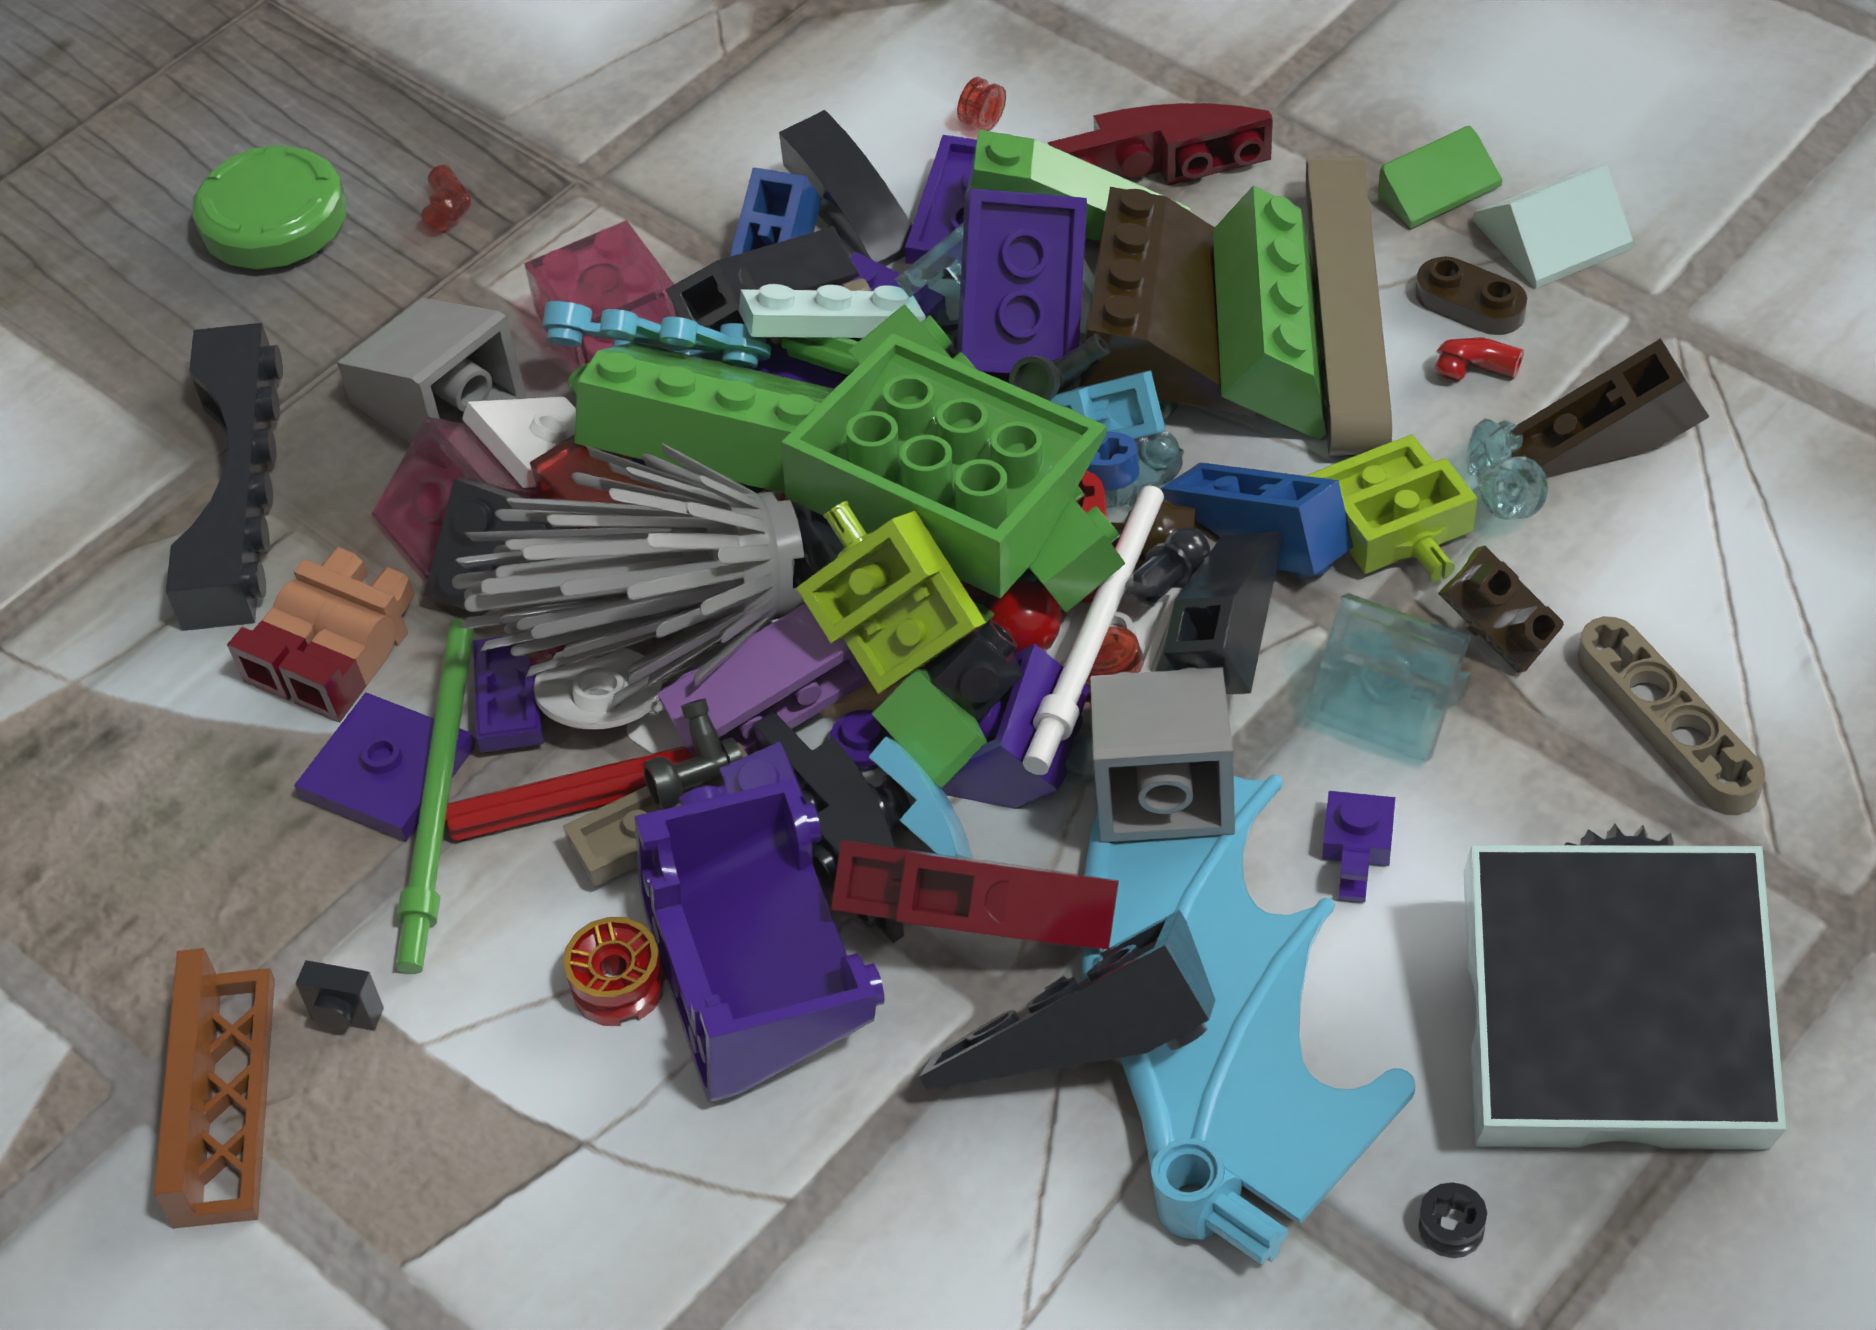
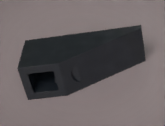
[666,226,860,332]
[1163,531,1283,695]

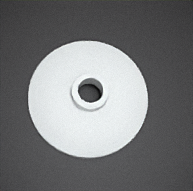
[534,648,662,729]

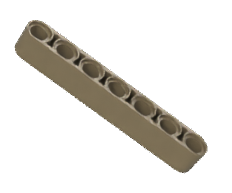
[1305,156,1392,456]

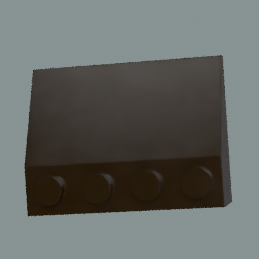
[1079,187,1255,417]

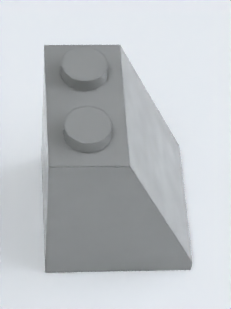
[337,298,527,466]
[1091,667,1235,842]

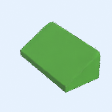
[1378,126,1502,228]

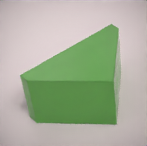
[872,668,987,788]

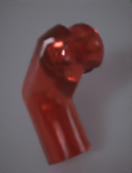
[421,165,471,232]

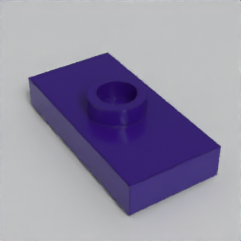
[473,635,544,752]

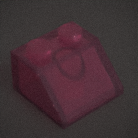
[372,417,542,580]

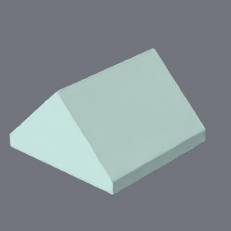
[1472,165,1633,289]

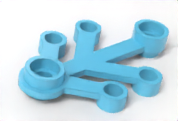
[542,301,771,369]

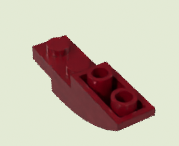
[1048,103,1273,186]
[831,840,1119,949]

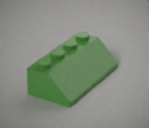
[1213,185,1327,441]

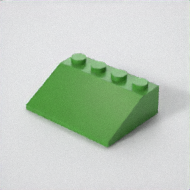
[781,333,1107,598]
[574,342,834,494]

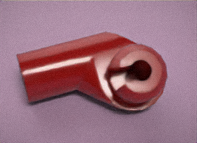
[1434,337,1524,381]

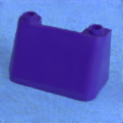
[634,779,885,1102]

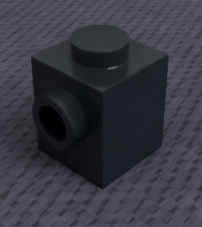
[925,619,1023,721]

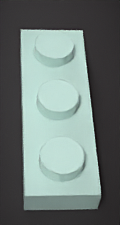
[739,284,926,338]

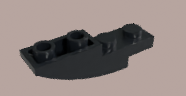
[753,711,904,943]

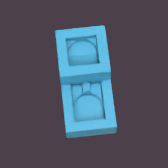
[1050,370,1166,439]
[869,737,973,859]

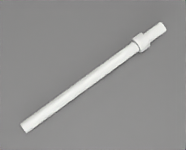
[1023,485,1164,775]

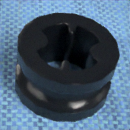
[869,774,911,837]
[1418,1182,1488,1258]

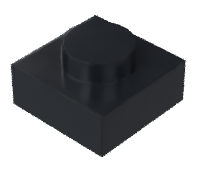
[296,960,384,1031]

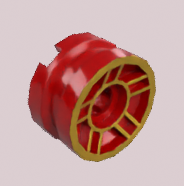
[563,917,666,1026]

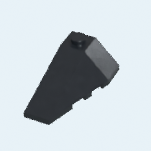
[919,910,1216,1089]

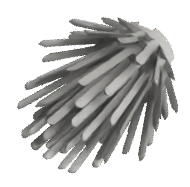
[452,443,804,706]

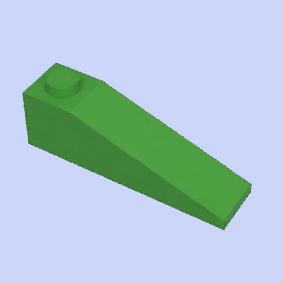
[967,130,1190,240]

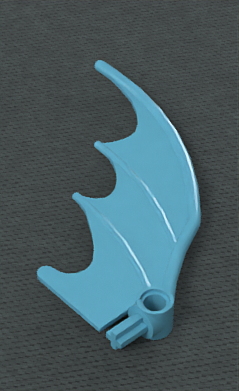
[1081,664,1415,1265]

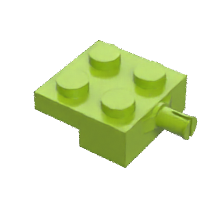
[1305,434,1478,582]
[796,501,986,694]

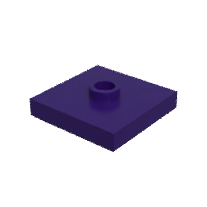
[294,692,475,841]

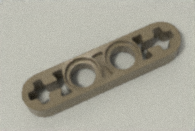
[1578,616,1765,815]

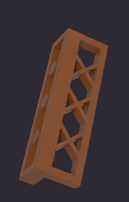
[153,948,275,1229]

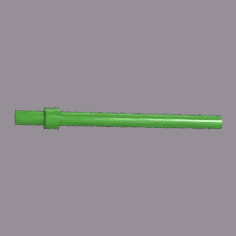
[396,619,474,974]

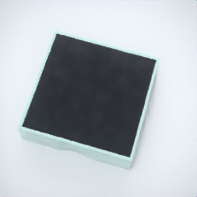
[1463,845,1786,1150]

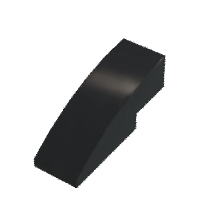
[779,110,912,266]

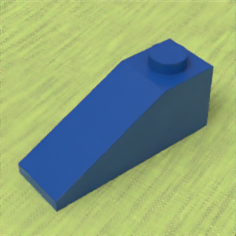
[730,167,822,257]
[1161,462,1353,577]

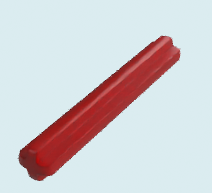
[445,746,694,841]

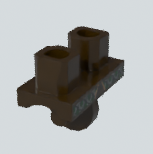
[1438,545,1564,673]

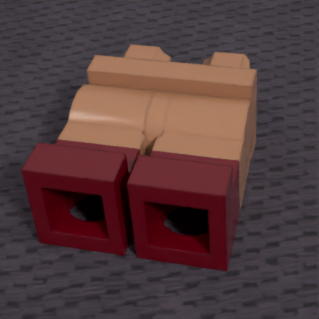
[227,547,415,723]

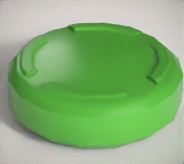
[192,145,346,270]

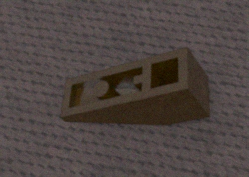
[1501,338,1709,483]

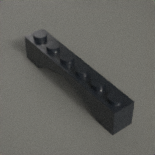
[166,323,283,631]

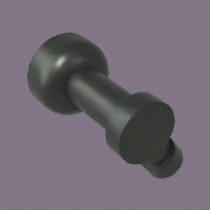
[1009,333,1110,401]
[642,698,743,810]

